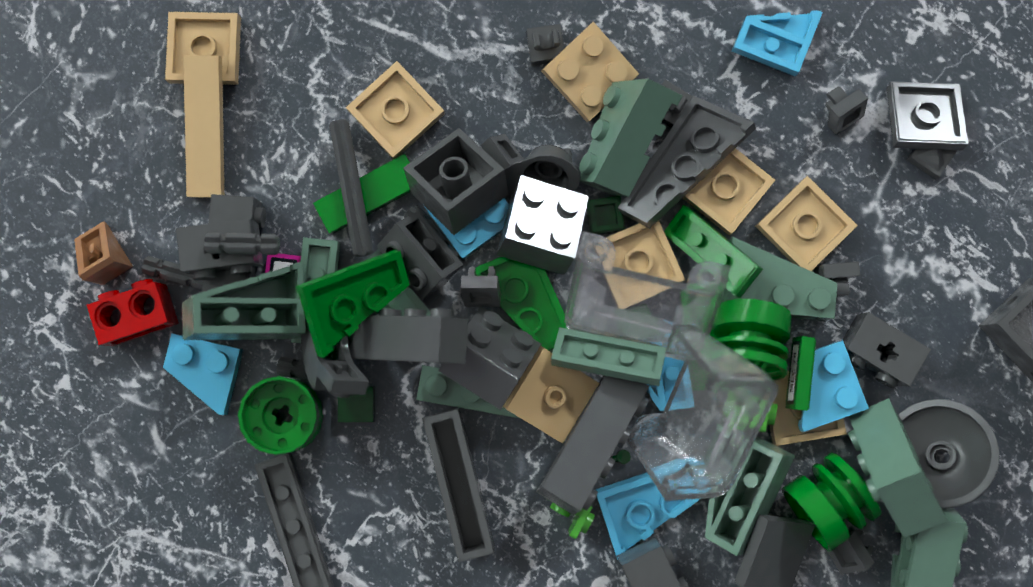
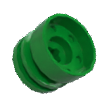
[709,299,792,382]
[238,376,324,455]
[782,453,882,552]

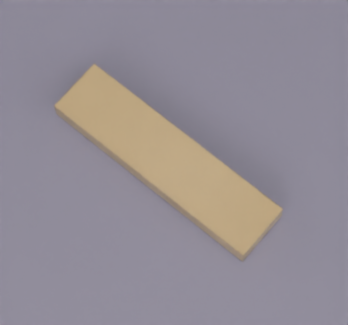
[183,55,225,197]

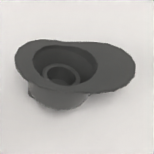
[505,144,581,199]

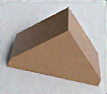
[74,221,133,285]

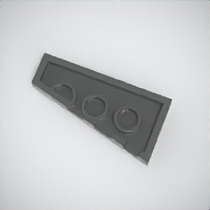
[618,96,756,229]

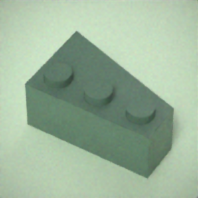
[579,78,683,197]
[719,237,837,321]
[182,261,306,340]
[848,399,948,538]
[705,422,795,556]
[890,508,968,587]

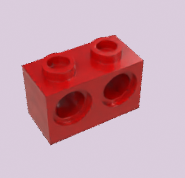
[86,279,179,346]

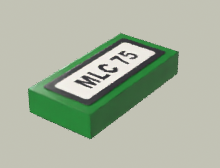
[785,336,816,411]

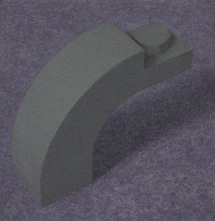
[301,279,369,398]

